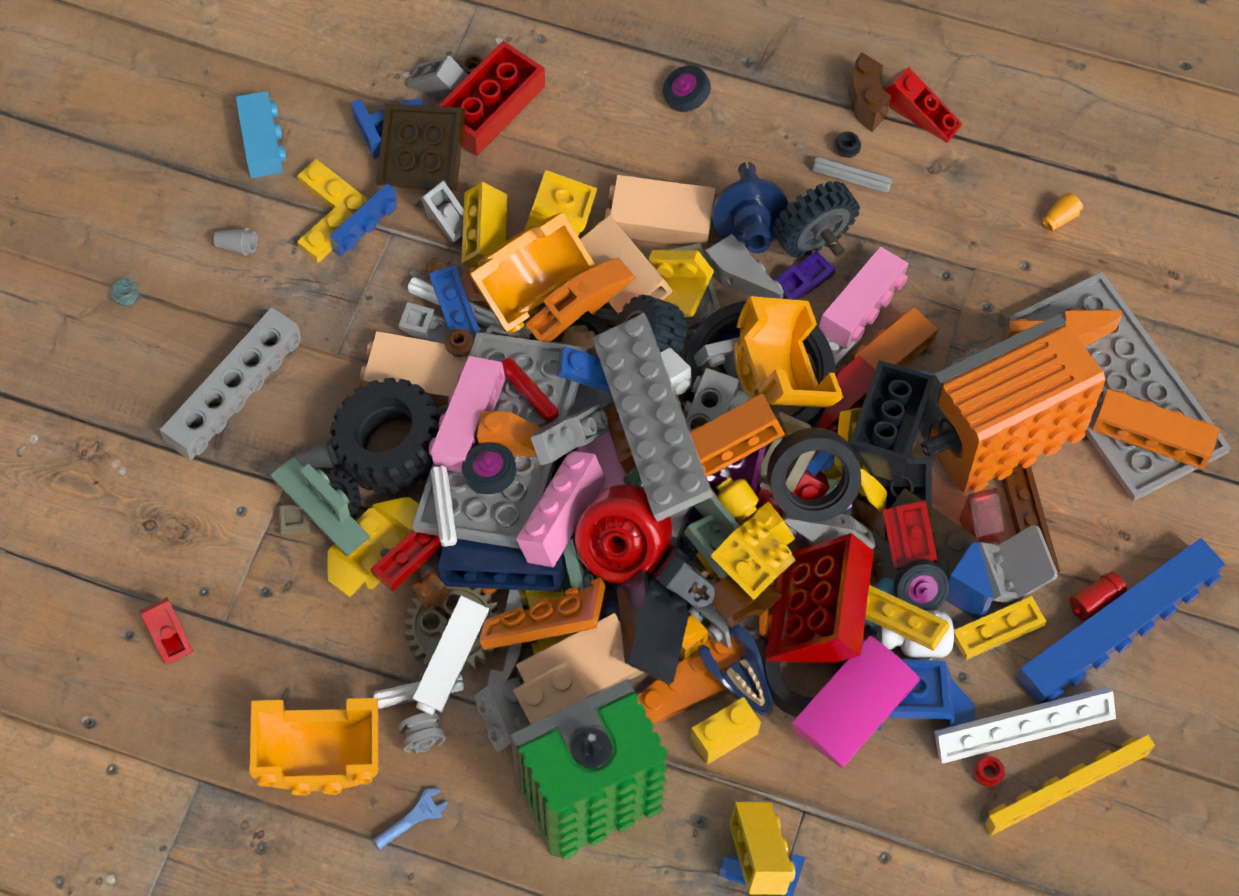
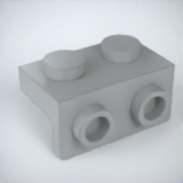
[474,677,531,752]

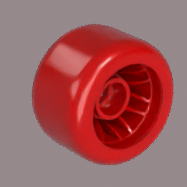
[575,484,672,584]

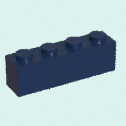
[438,540,566,592]

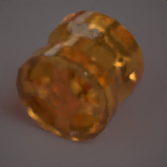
[411,572,449,610]

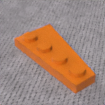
[479,577,605,650]
[638,636,742,725]

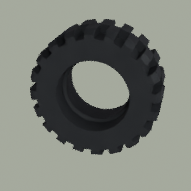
[330,378,441,494]

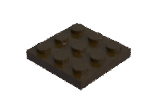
[376,104,466,191]
[871,488,979,581]

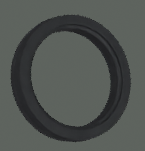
[684,301,835,427]

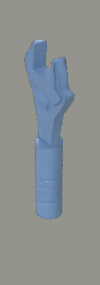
[372,788,448,850]

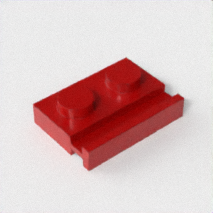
[882,501,938,569]

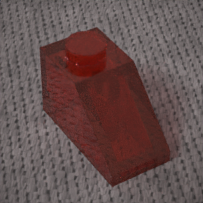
[959,488,1004,545]

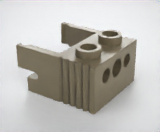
[758,411,816,493]

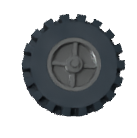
[614,294,687,356]

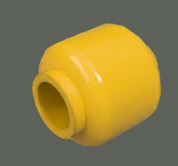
[716,477,758,523]

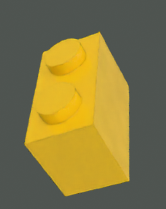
[690,697,761,765]

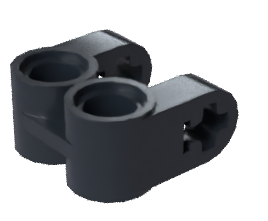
[654,546,715,607]

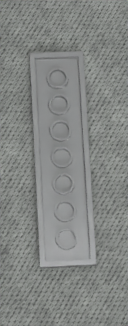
[592,313,714,521]

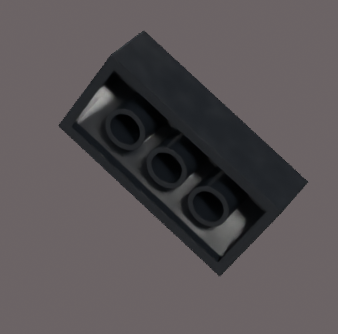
[849,360,934,483]

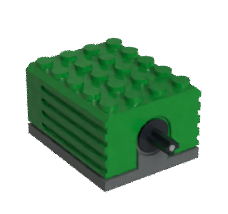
[510,679,667,860]

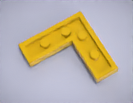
[297,159,368,263]

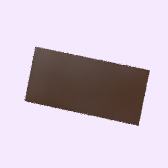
[853,498,885,538]

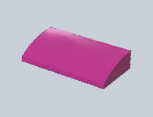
[792,636,920,769]

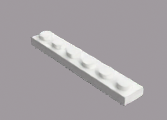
[934,687,1116,764]

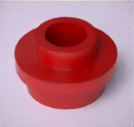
[973,756,1005,787]

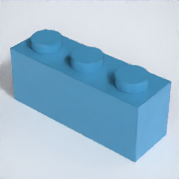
[236,91,286,178]

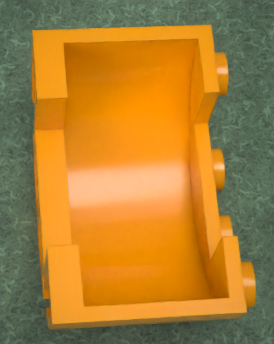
[468,212,596,334]
[734,296,843,407]
[250,698,378,796]

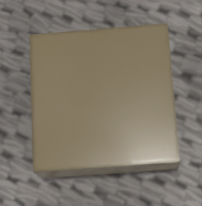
[278,504,311,536]

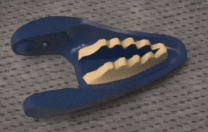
[697,624,774,715]

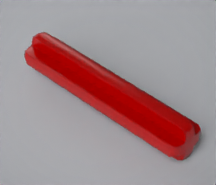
[501,357,559,423]

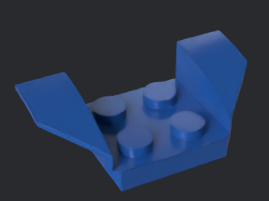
[877,659,975,731]

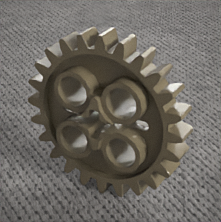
[404,583,500,675]

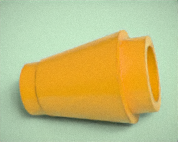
[1042,193,1083,232]

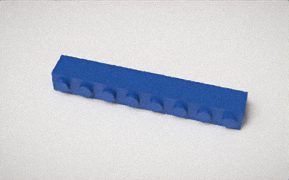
[1016,538,1225,705]

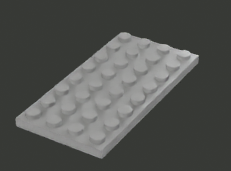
[1007,272,1231,502]
[412,332,588,549]

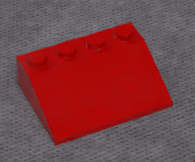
[766,533,874,662]

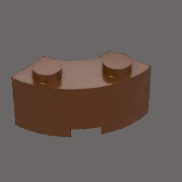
[849,52,891,132]
[703,575,782,628]

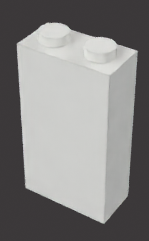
[413,596,489,715]

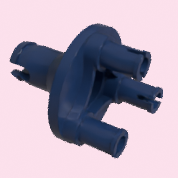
[712,162,789,254]

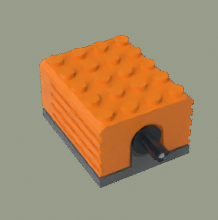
[921,314,1106,493]

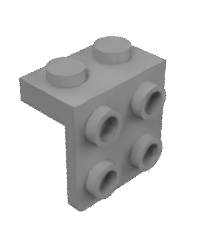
[979,525,1058,604]

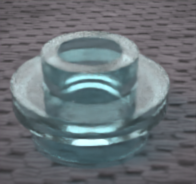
[111,278,140,306]

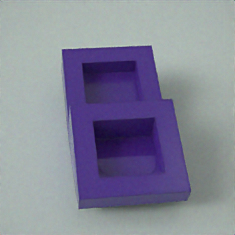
[776,250,836,300]

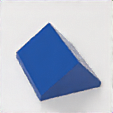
[945,542,994,620]

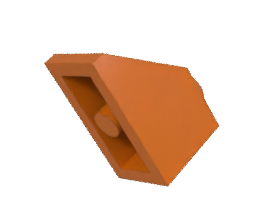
[477,411,541,457]

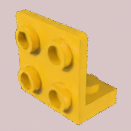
[649,250,714,317]
[711,517,795,600]

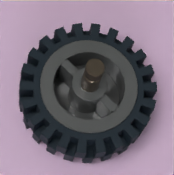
[773,181,860,258]

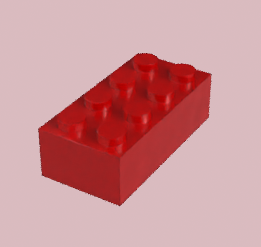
[438,40,545,156]

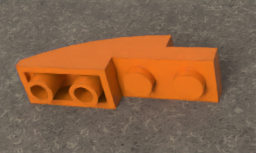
[526,258,636,342]
[1005,308,1122,346]

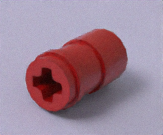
[1069,571,1127,622]

